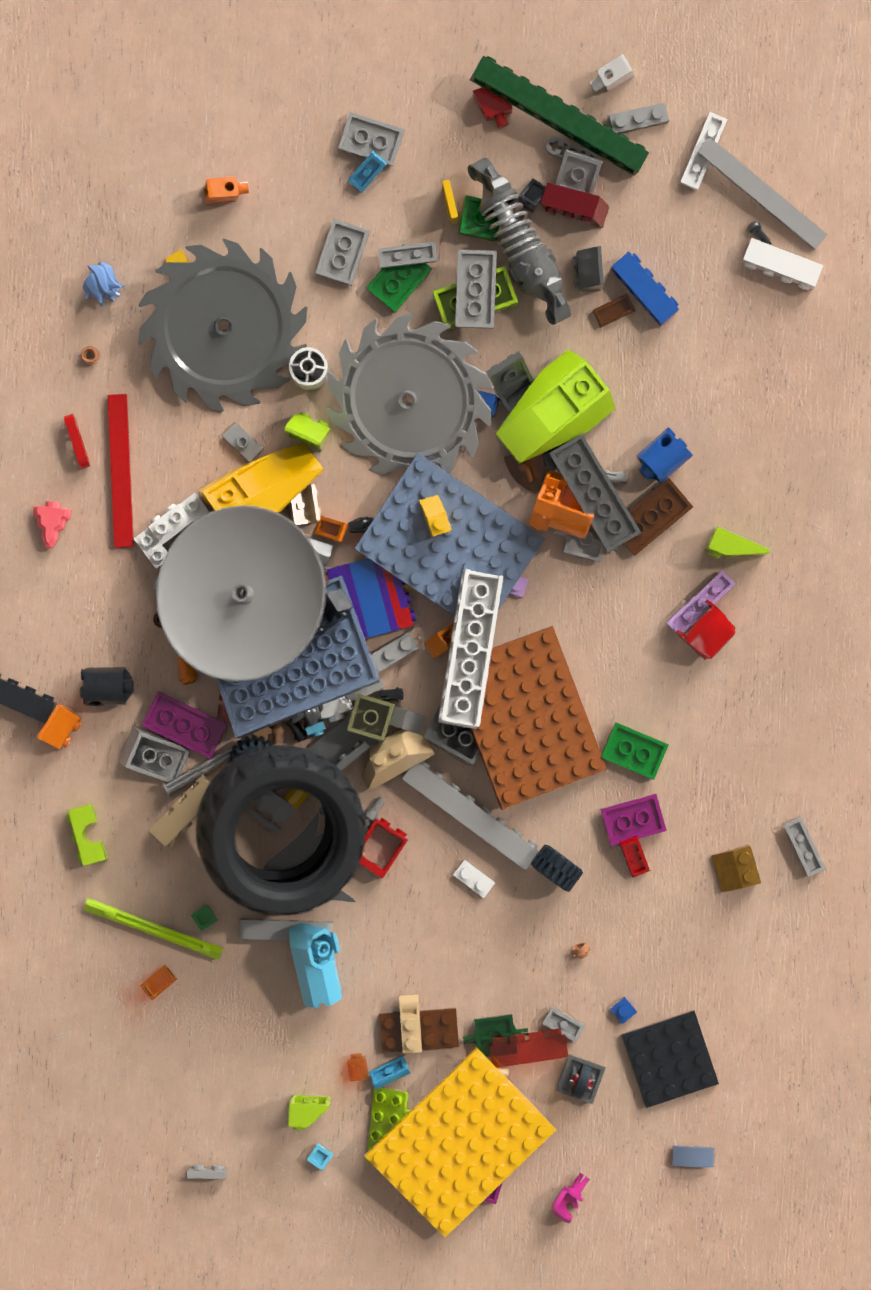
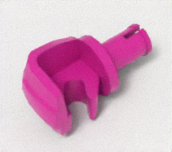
[551,1172,590,1223]

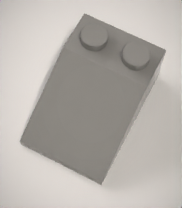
[118,727,190,782]

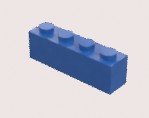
[611,252,679,327]

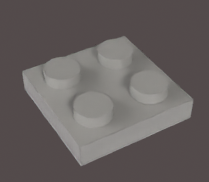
[555,149,603,194]

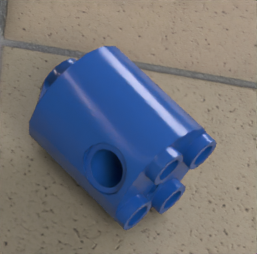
[636,427,693,484]

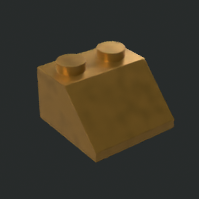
[711,845,761,892]

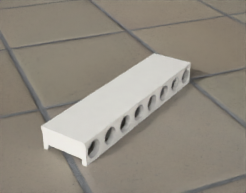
[438,569,503,729]

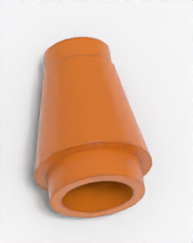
[177,657,198,685]

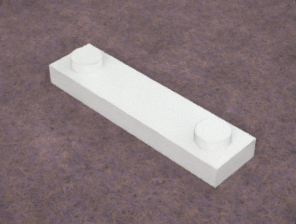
[680,112,727,190]

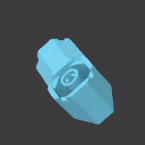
[289,923,342,1008]

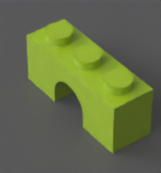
[66,803,108,866]

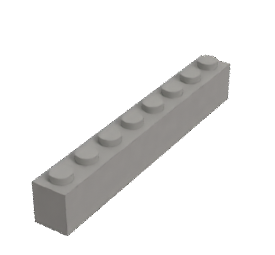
[402,761,539,870]

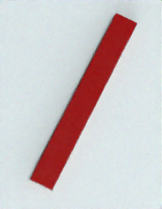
[108,394,134,548]

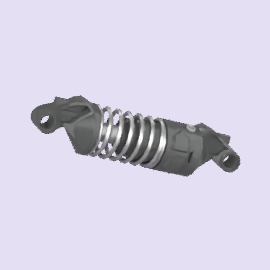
[468,158,571,325]

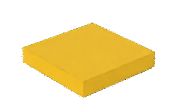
[442,180,458,225]

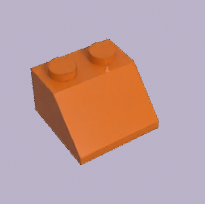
[37,704,82,749]

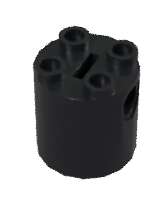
[80,667,134,706]

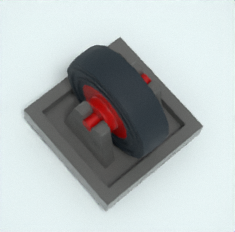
[556,1054,606,1104]

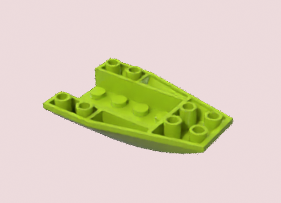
[495,349,616,464]

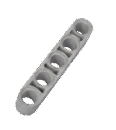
[239,919,333,941]

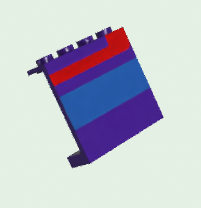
[327,558,416,639]

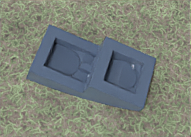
[672,1145,715,1168]

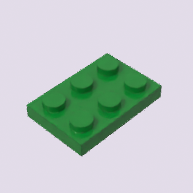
[366,244,432,313]
[601,722,669,780]

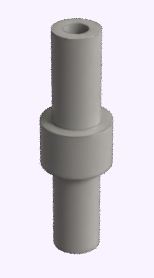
[365,797,385,830]

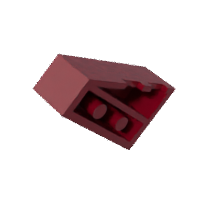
[540,183,609,228]

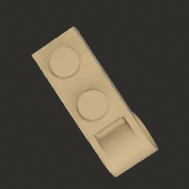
[399,994,422,1054]

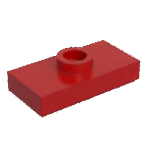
[619,836,650,878]

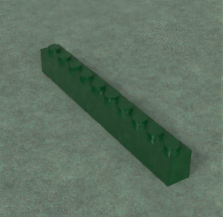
[469,56,649,176]

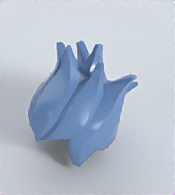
[83,262,124,307]

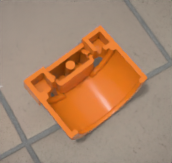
[528,470,594,539]

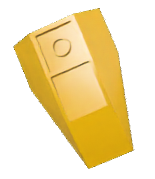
[198,443,324,513]

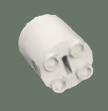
[289,347,329,390]

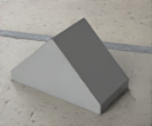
[389,706,425,734]

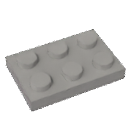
[338,112,404,167]
[316,219,370,286]

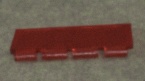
[489,1028,568,1068]

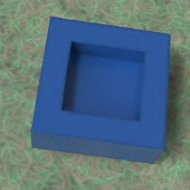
[610,996,637,1024]

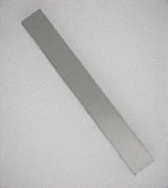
[697,137,827,250]

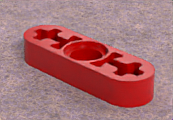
[64,414,90,469]

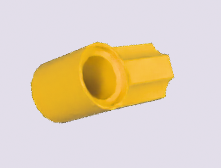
[284,789,309,809]

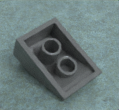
[423,704,480,766]

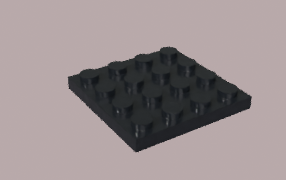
[621,1010,719,1108]

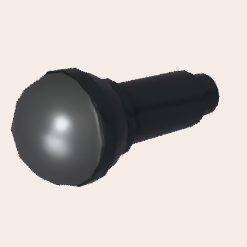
[748,221,772,245]

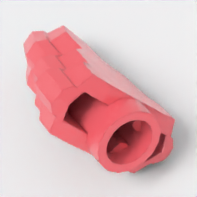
[33,501,72,548]

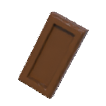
[593,294,635,328]

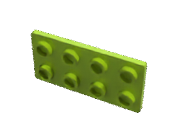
[366,1087,412,1164]

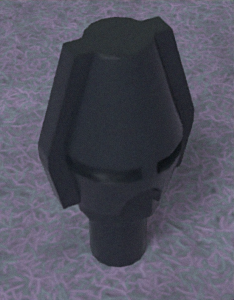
[348,517,374,533]

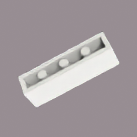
[741,238,823,291]

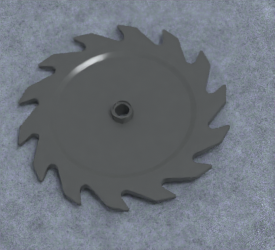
[138,238,308,412]

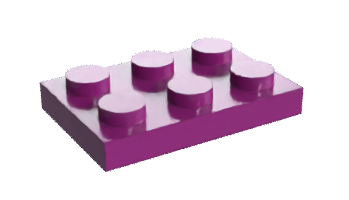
[600,794,667,846]

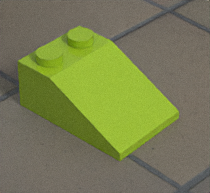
[284,412,331,451]
[705,526,771,559]

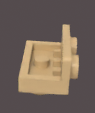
[289,483,321,525]

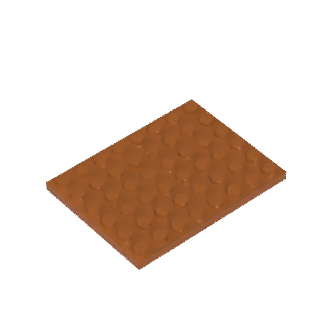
[446,626,607,810]

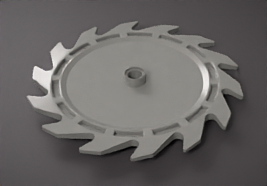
[326,313,493,474]

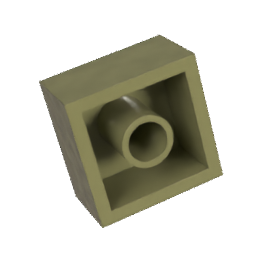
[347,693,395,742]

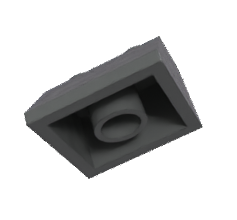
[573,246,604,292]

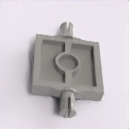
[554,524,618,563]

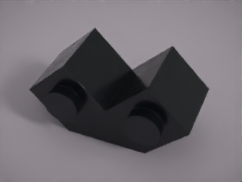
[314,589,353,637]

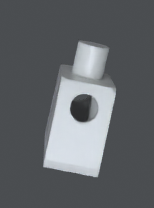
[590,54,635,92]

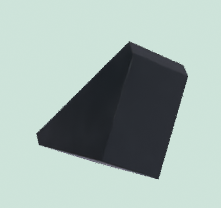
[517,178,546,213]

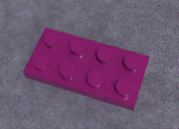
[141,691,228,759]

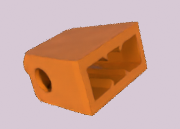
[203,177,249,205]

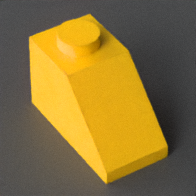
[419,495,452,538]

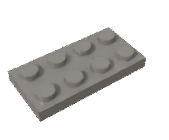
[455,250,497,329]

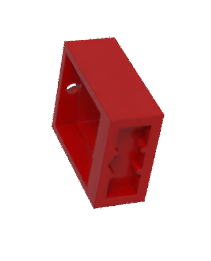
[359,817,408,879]

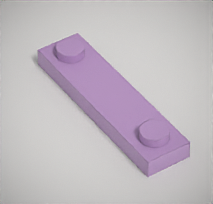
[667,570,735,633]

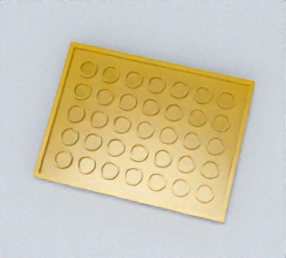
[365,1047,556,1237]

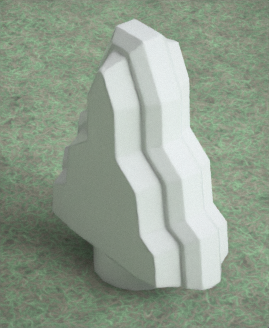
[318,696,353,723]

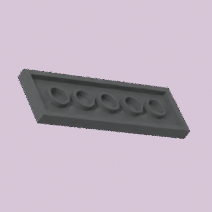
[549,434,641,553]

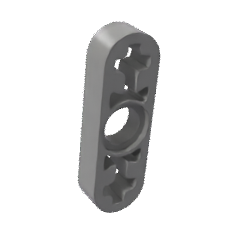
[546,137,599,160]

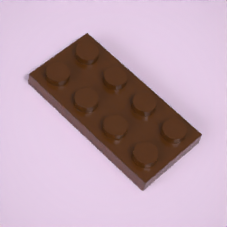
[624,478,693,556]
[379,1008,459,1053]

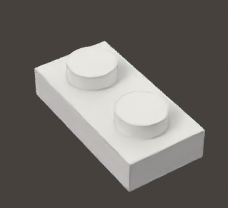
[453,859,495,898]

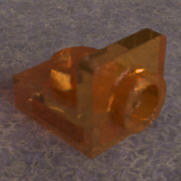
[347,1053,369,1082]

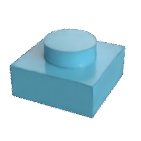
[305,721,326,738]
[307,1143,334,1171]

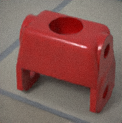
[676,599,736,660]

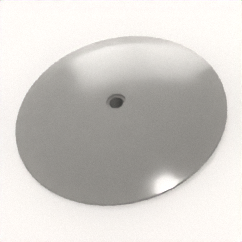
[156,505,326,681]

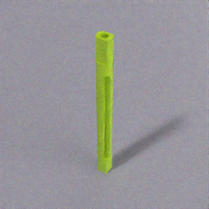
[84,898,223,960]

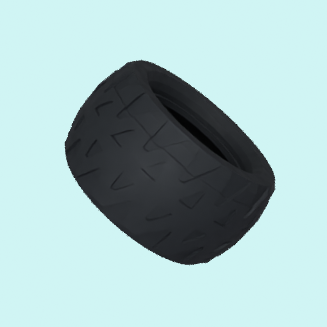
[196,745,366,916]

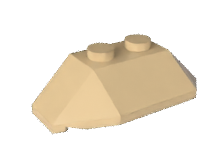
[362,729,435,791]

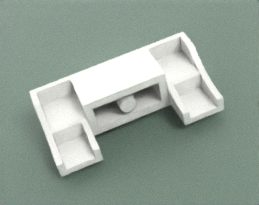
[134,493,210,569]

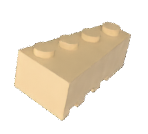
[149,775,211,847]

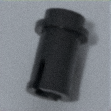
[379,687,404,702]
[286,719,308,743]

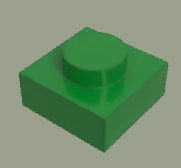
[191,904,218,931]

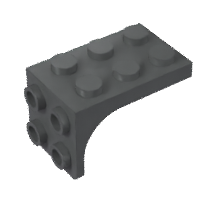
[486,351,533,414]

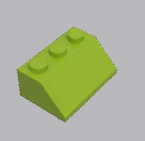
[289,1095,331,1130]

